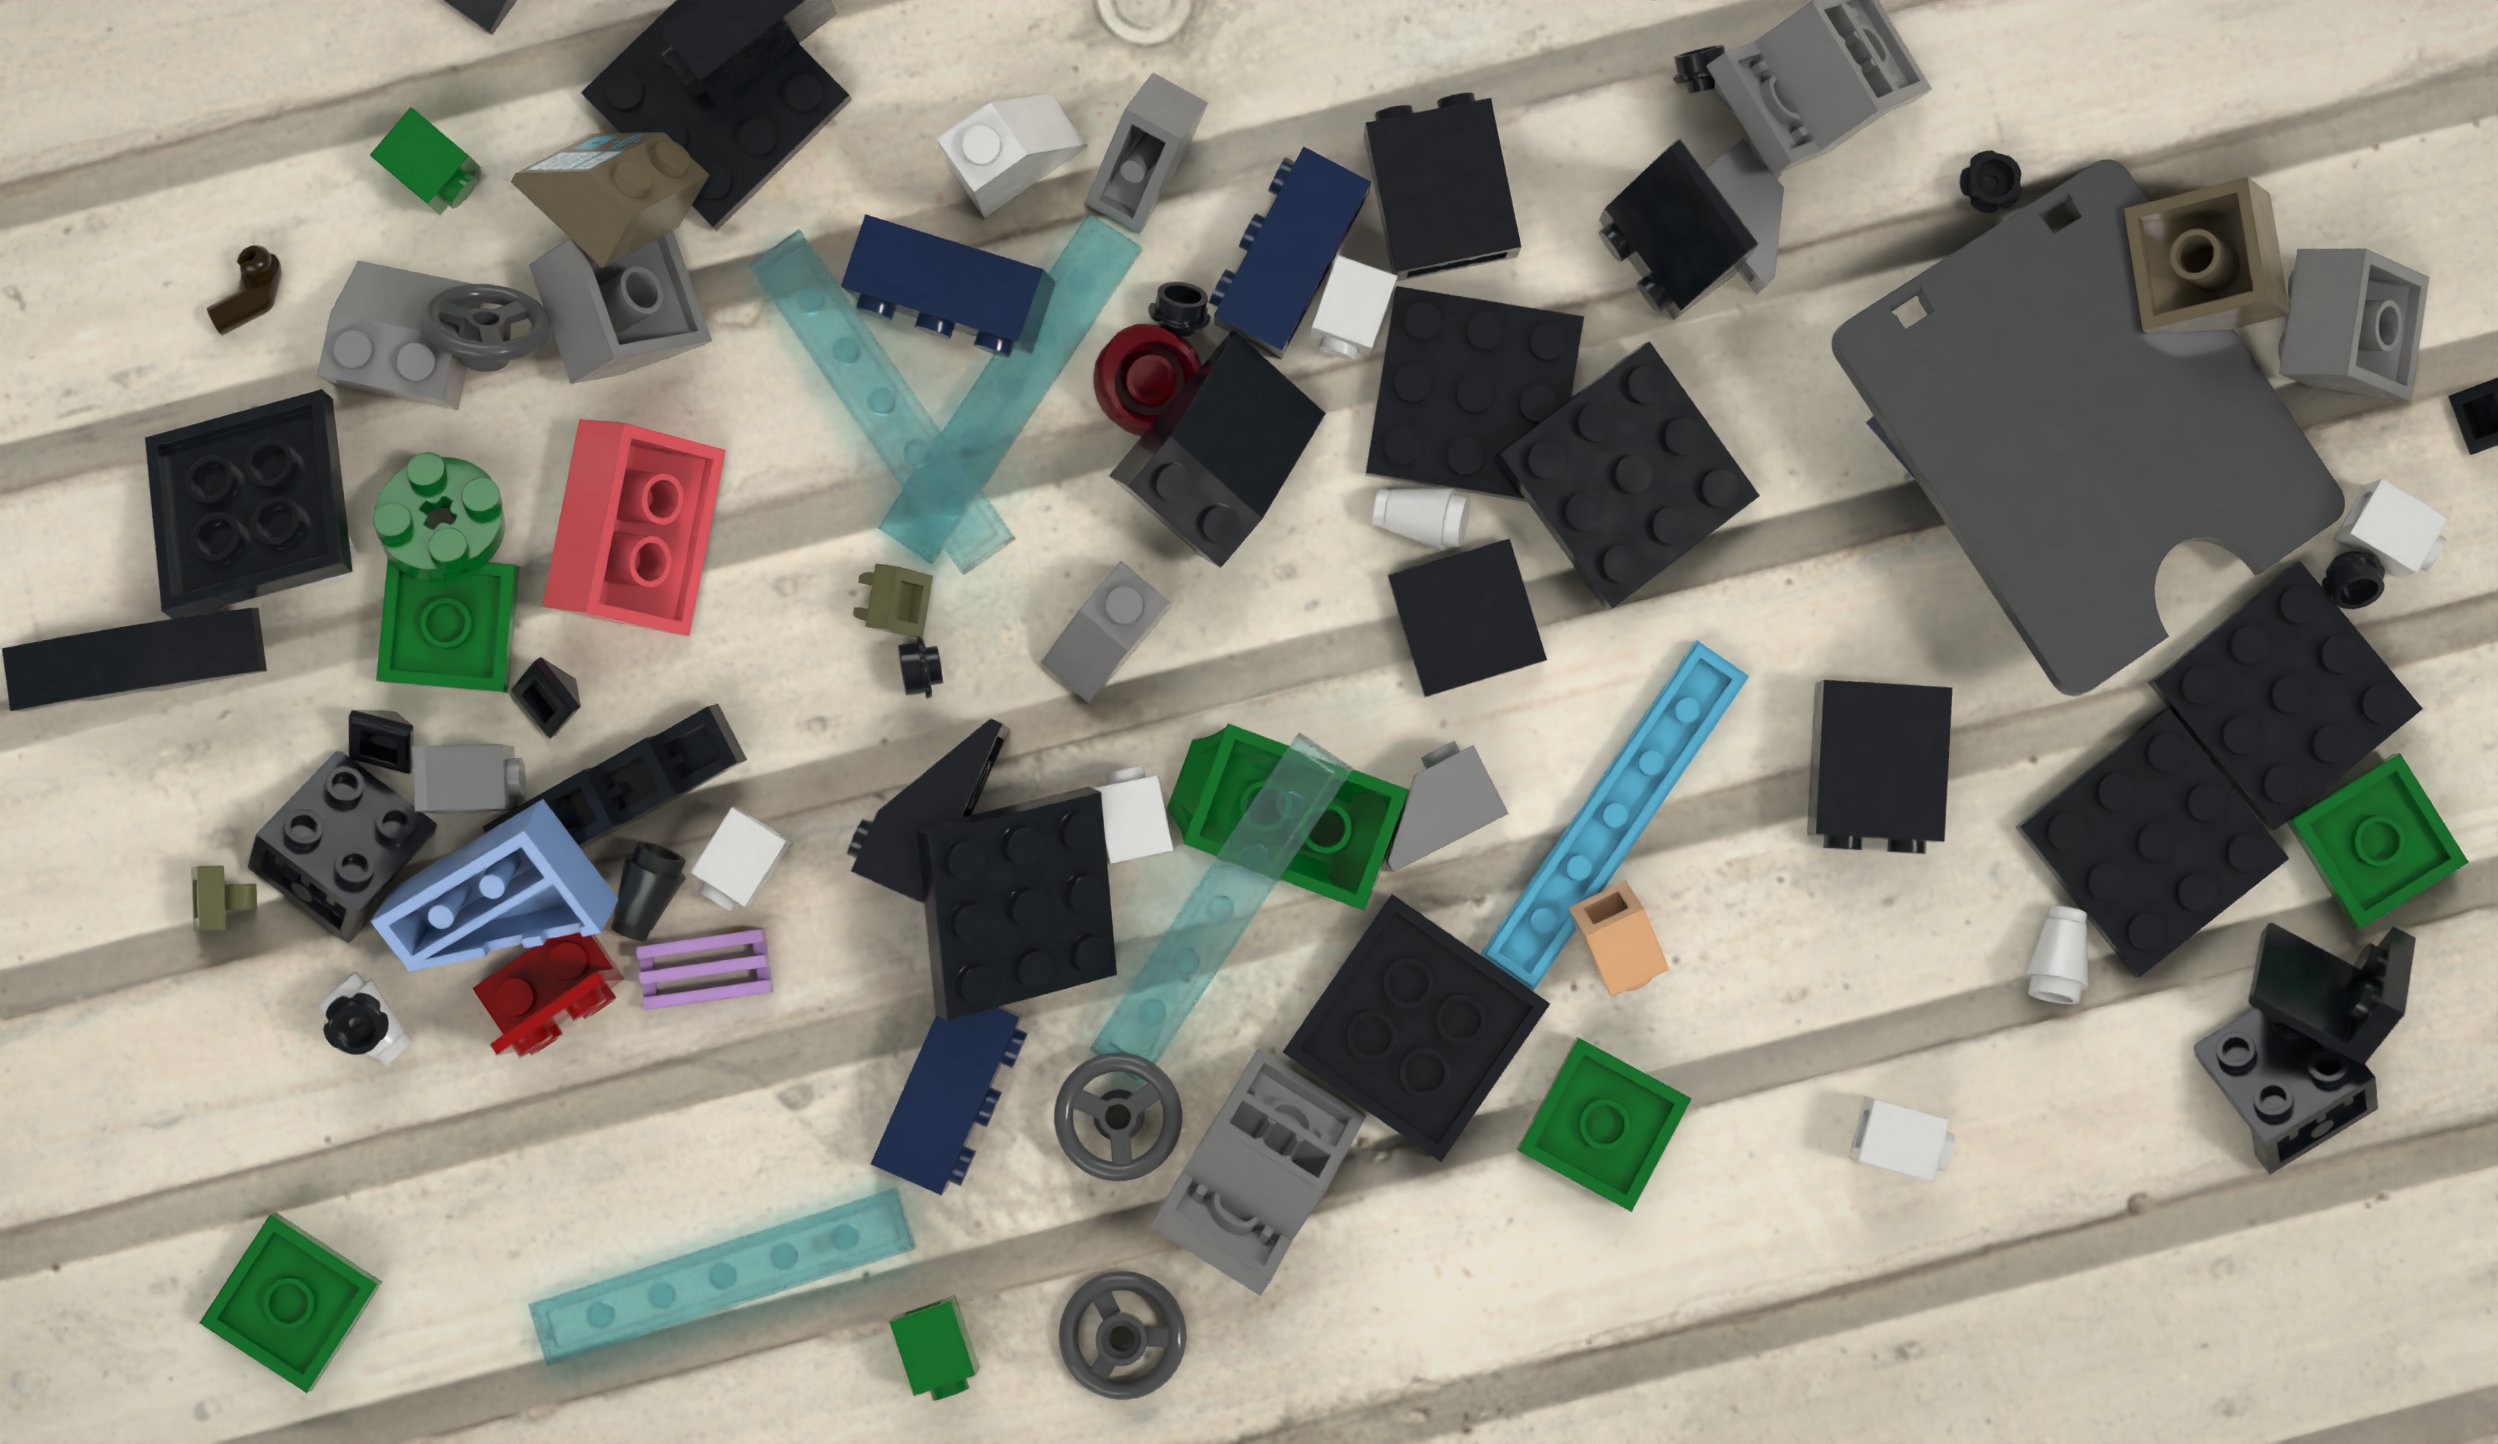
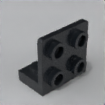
[247,751,437,944]
[2248,923,2416,1066]
[2194,1008,2378,1175]

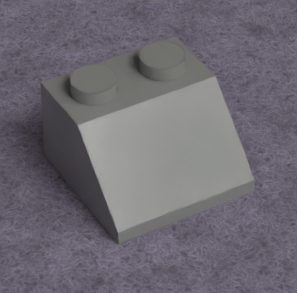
[529,231,712,384]
[2278,248,2429,401]
[317,261,481,410]

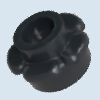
[1673,45,1725,93]
[1959,150,2022,213]
[1148,282,1211,337]
[2321,551,2385,609]
[898,636,943,699]
[323,993,389,1055]

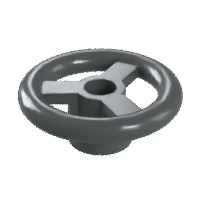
[420,284,551,372]
[1054,1052,1182,1181]
[1059,1271,1187,1400]

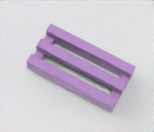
[635,929,773,1010]

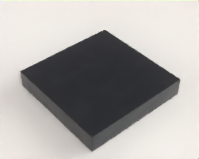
[1387,538,1547,698]

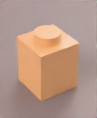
[1568,880,1670,997]

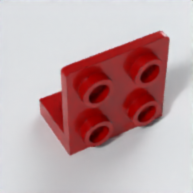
[472,932,625,1058]

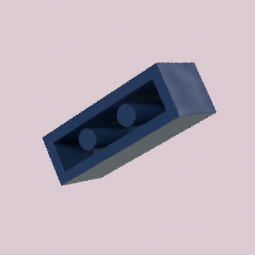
[1209,146,1371,359]
[841,214,1056,358]
[871,1006,1028,1195]

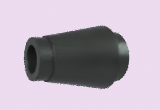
[611,841,686,941]

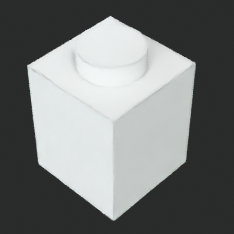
[1311,255,1398,361]
[2333,478,2449,578]
[1095,766,1175,864]
[690,807,793,911]
[1849,1096,1955,1182]

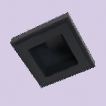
[2448,378,2498,455]
[511,657,581,739]
[349,710,414,774]

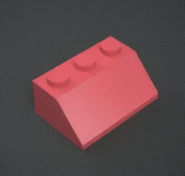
[542,419,726,636]

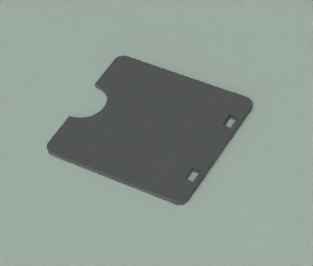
[1831,159,2345,696]

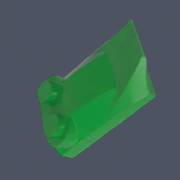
[1166,723,1409,911]

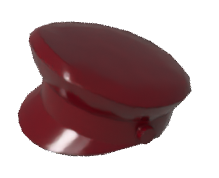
[1093,324,1202,437]

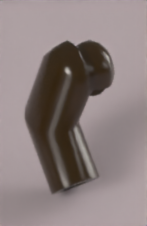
[207,245,282,335]

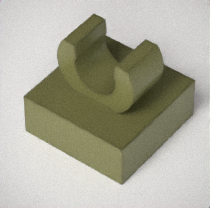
[853,564,933,638]
[191,865,257,932]

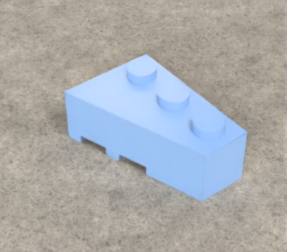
[371,799,619,972]

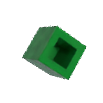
[370,107,481,215]
[889,1295,980,1401]

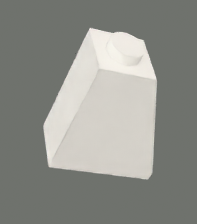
[937,93,1087,219]

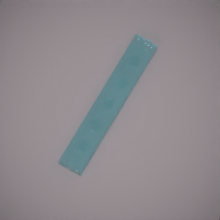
[878,212,1142,564]
[748,229,1016,575]
[1089,732,1353,1085]
[528,1186,917,1366]

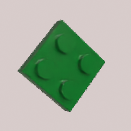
[376,558,520,693]
[2286,753,2469,929]
[1516,1037,1692,1212]
[199,1212,383,1393]

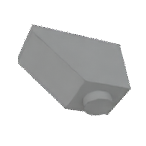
[1084,73,1208,234]
[1704,138,1784,294]
[1041,561,1171,704]
[1386,741,1509,873]
[412,744,526,814]

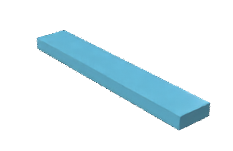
[1480,640,1749,991]

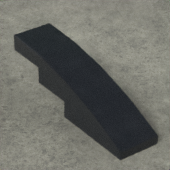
[2,608,267,711]
[482,704,747,849]

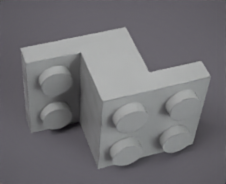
[1706,0,1932,175]
[1150,1049,1366,1296]

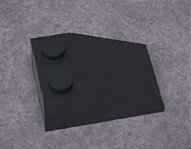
[1599,139,1759,320]
[1109,330,1326,568]
[847,718,1010,903]

